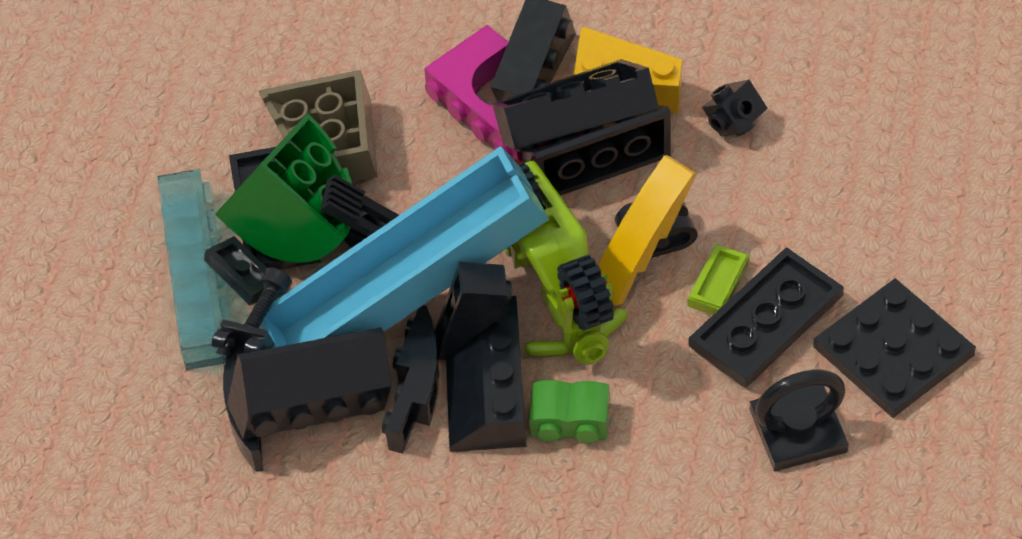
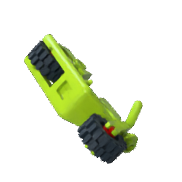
[504,161,628,365]

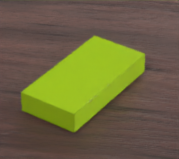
[687,244,750,315]

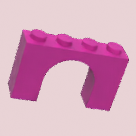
[424,25,550,164]

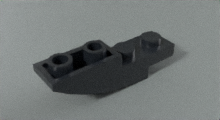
[382,305,440,454]

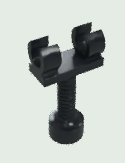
[211,268,292,356]

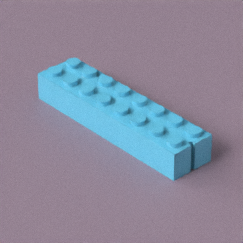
[260,146,549,348]

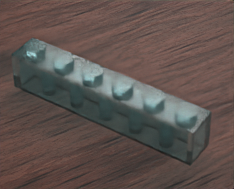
[157,168,231,370]

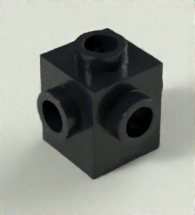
[702,80,768,136]

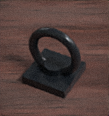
[749,369,849,472]

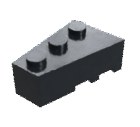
[491,0,576,101]

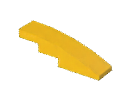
[598,155,697,306]

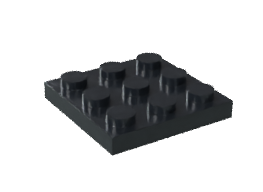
[813,278,976,418]

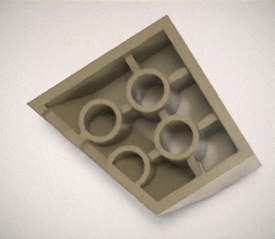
[259,70,378,182]

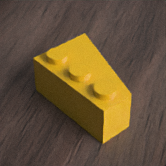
[574,26,682,113]

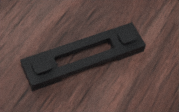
[321,175,399,237]

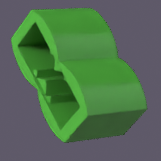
[529,380,611,443]

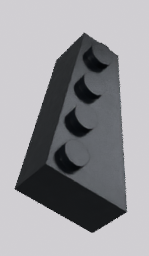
[492,59,659,152]

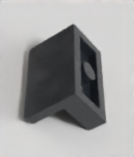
[204,236,278,306]

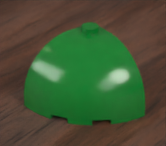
[215,113,352,263]

